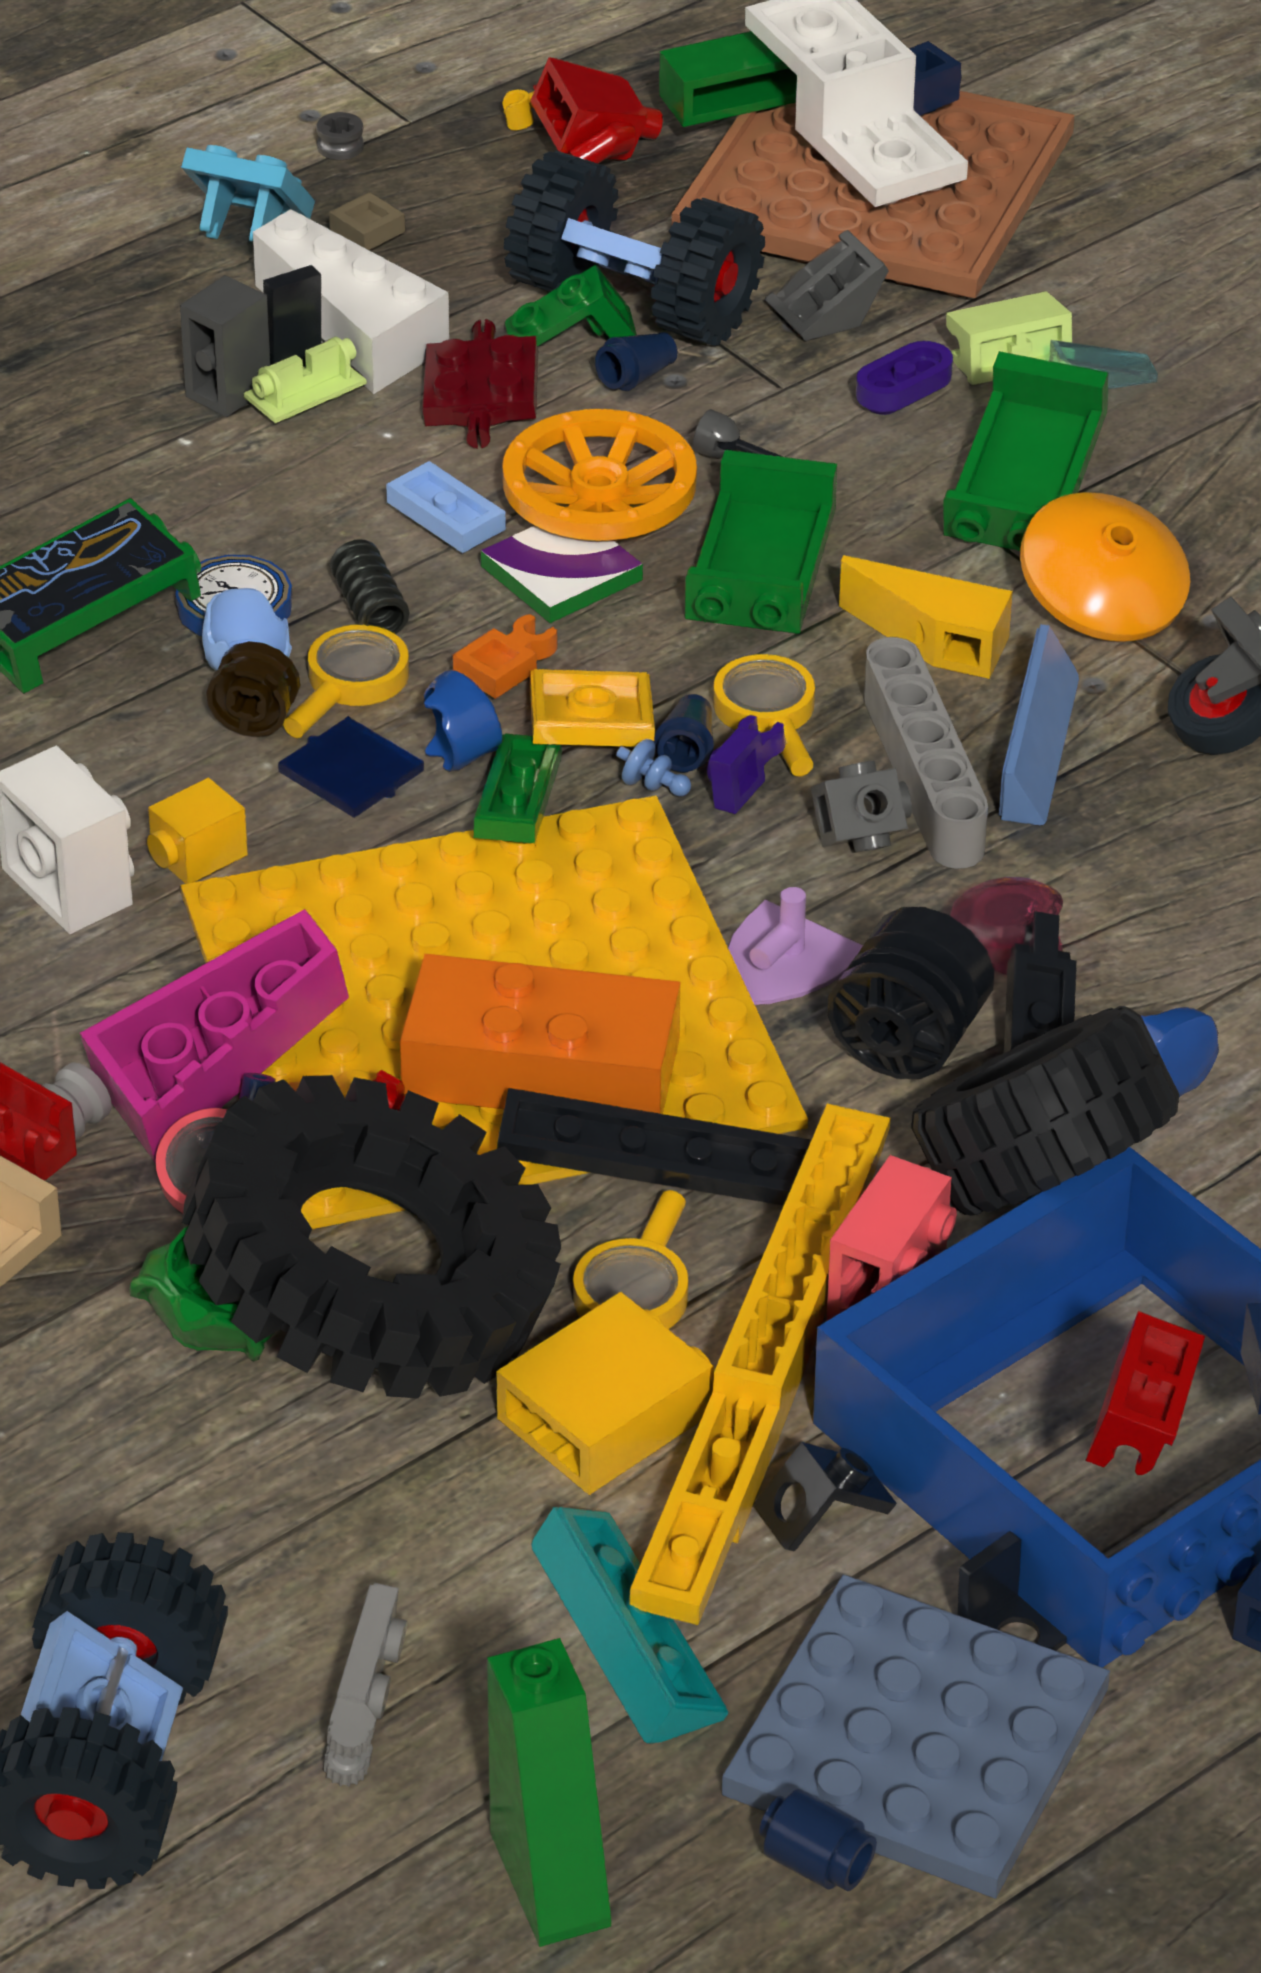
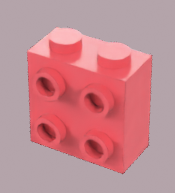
[827,1155,957,1321]

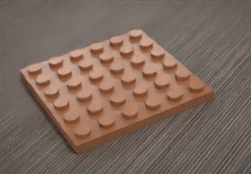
[672,91,1075,299]

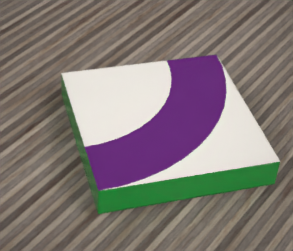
[481,526,643,623]

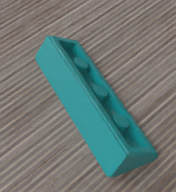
[531,1507,729,1744]

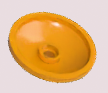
[1020,492,1190,642]

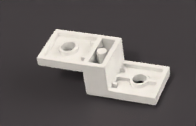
[745,0,968,207]

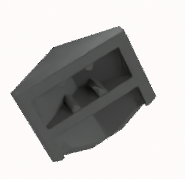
[765,230,889,341]

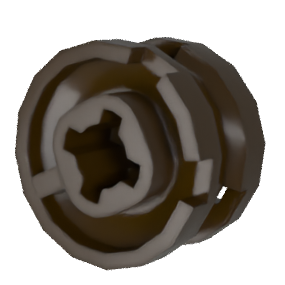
[206,641,301,737]

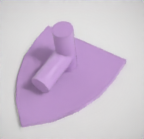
[728,887,863,1005]

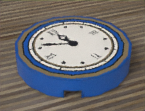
[175,554,292,636]

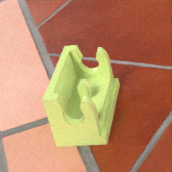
[946,291,1073,385]

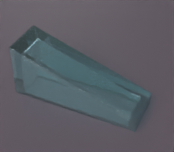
[1049,340,1158,389]

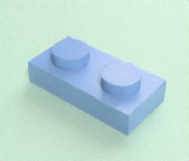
[386,461,506,553]

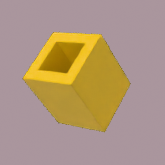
[147,777,248,884]

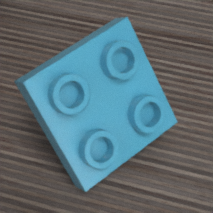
[181,145,315,241]

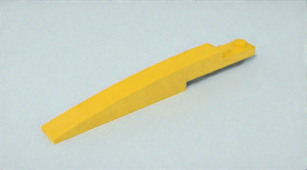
[629,1103,891,1625]

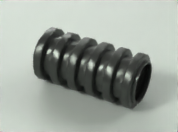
[330,539,410,634]

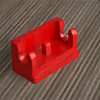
[0,1062,77,1181]
[1085,1311,1205,1475]

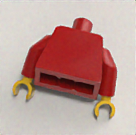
[502,57,663,164]

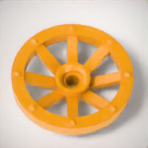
[502,409,697,541]

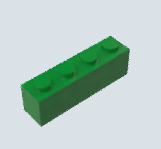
[659,31,797,127]

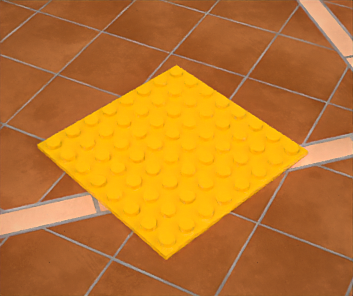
[180,795,808,1229]

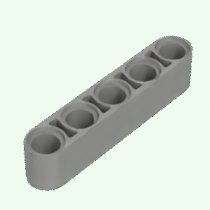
[864,637,988,869]

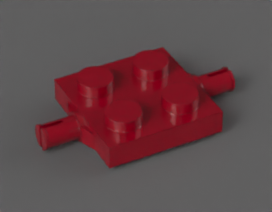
[422,319,538,449]

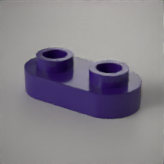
[856,341,953,415]

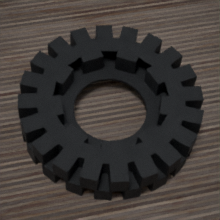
[182,1075,562,1398]

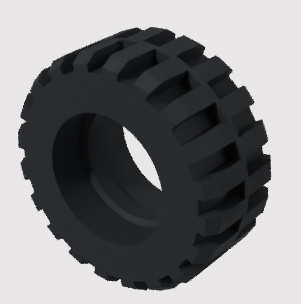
[911,1006,1179,1216]

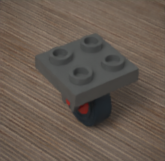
[1168,596,1261,755]

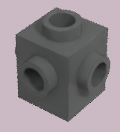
[811,761,912,853]

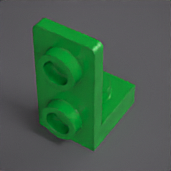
[505,265,637,346]

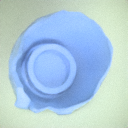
[202,588,292,671]

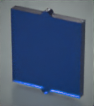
[278,716,424,818]

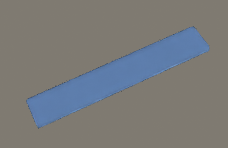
[999,624,1079,825]

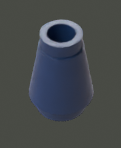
[595,332,678,391]
[654,694,714,772]

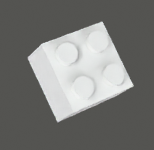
[0,745,134,934]

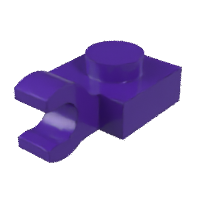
[707,715,786,814]

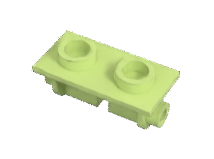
[243,336,367,423]

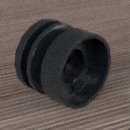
[827,907,995,1079]

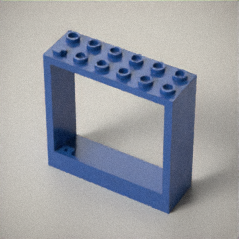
[813,1147,1261,1668]

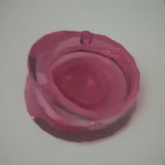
[950,877,1063,975]

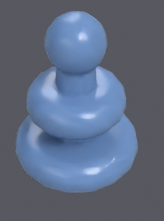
[616,739,691,797]

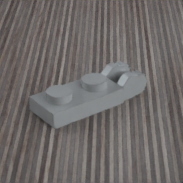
[324,1583,407,1787]

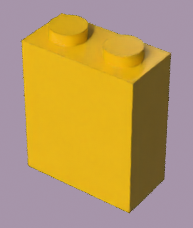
[496,1292,714,1495]

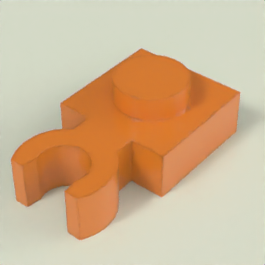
[453,614,558,699]

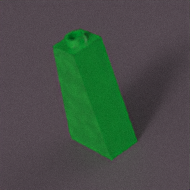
[487,1638,611,1947]

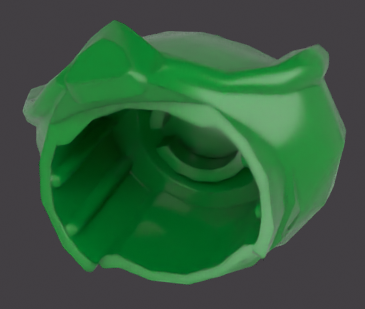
[129,1226,274,1362]

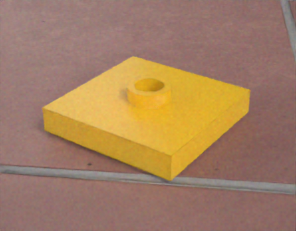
[530,669,655,747]

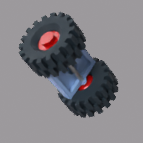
[504,150,765,346]
[0,1532,228,1889]

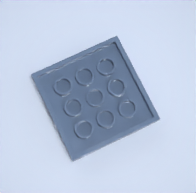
[722,1574,1110,1899]

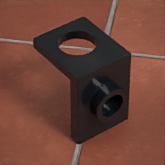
[754,1442,897,1552]
[957,1531,1067,1651]

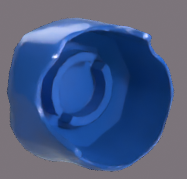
[424,670,502,772]
[1141,1007,1219,1097]

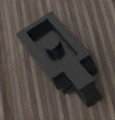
[1004,911,1077,1053]

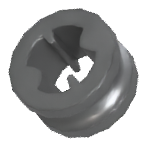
[316,112,364,160]

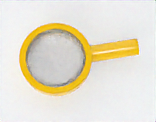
[283,625,409,738]
[713,654,815,777]
[573,1190,688,1329]

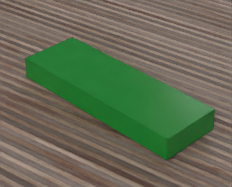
[473,733,562,844]

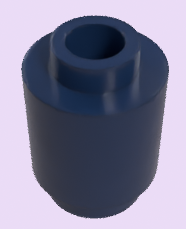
[759,1789,877,1891]

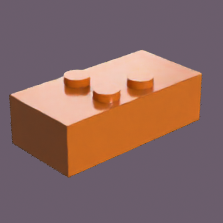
[400,953,681,1114]

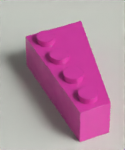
[80,909,349,1163]

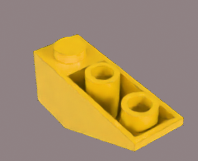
[839,555,1013,679]

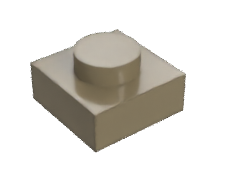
[329,192,405,250]

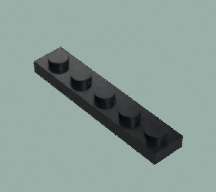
[497,1088,811,1206]

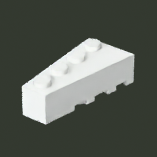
[253,209,449,394]

